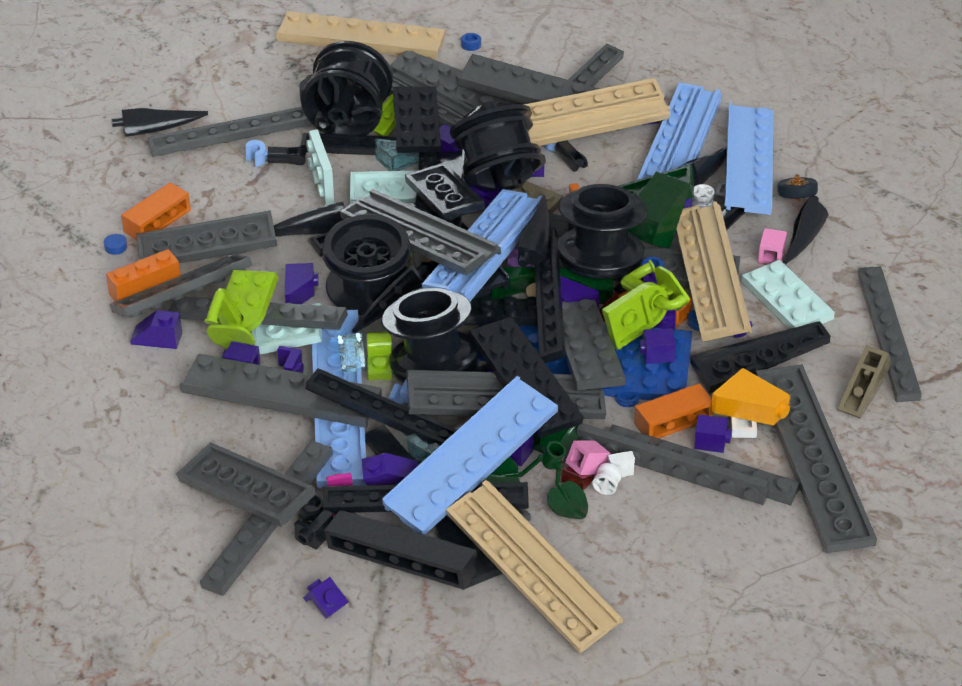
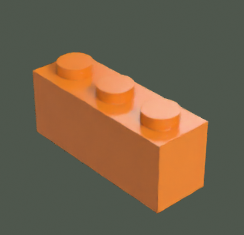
[121,182,191,240]
[106,249,181,302]
[634,383,713,438]

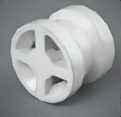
[691,184,714,208]
[592,463,622,495]

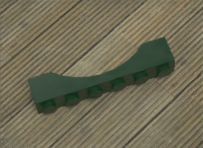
[478,267,613,305]

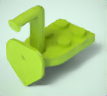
[602,260,690,350]
[204,270,279,349]

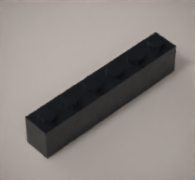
[325,510,479,590]

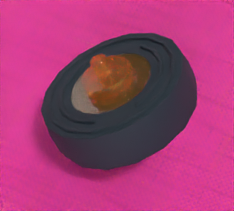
[777,174,818,201]

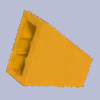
[711,368,790,425]

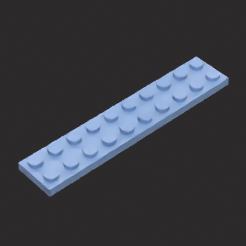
[312,310,367,489]

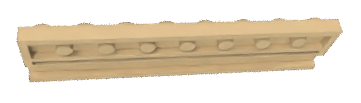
[276,11,446,60]
[524,78,670,146]
[676,201,752,342]
[446,480,623,654]

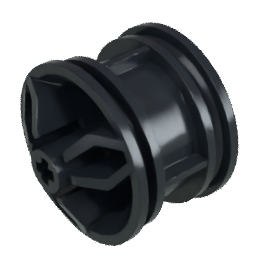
[301,41,393,135]
[450,101,546,192]

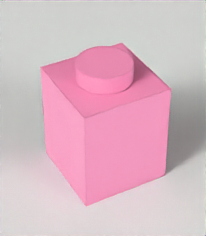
[758,228,787,264]
[565,441,610,475]

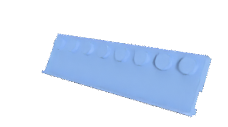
[637,82,722,180]
[724,102,773,215]
[422,189,542,301]
[382,376,558,535]

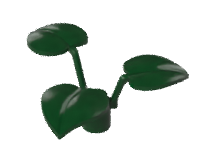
[483,426,588,519]

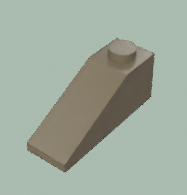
[837,345,891,418]

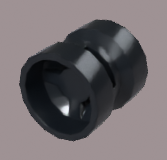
[298,494,323,525]

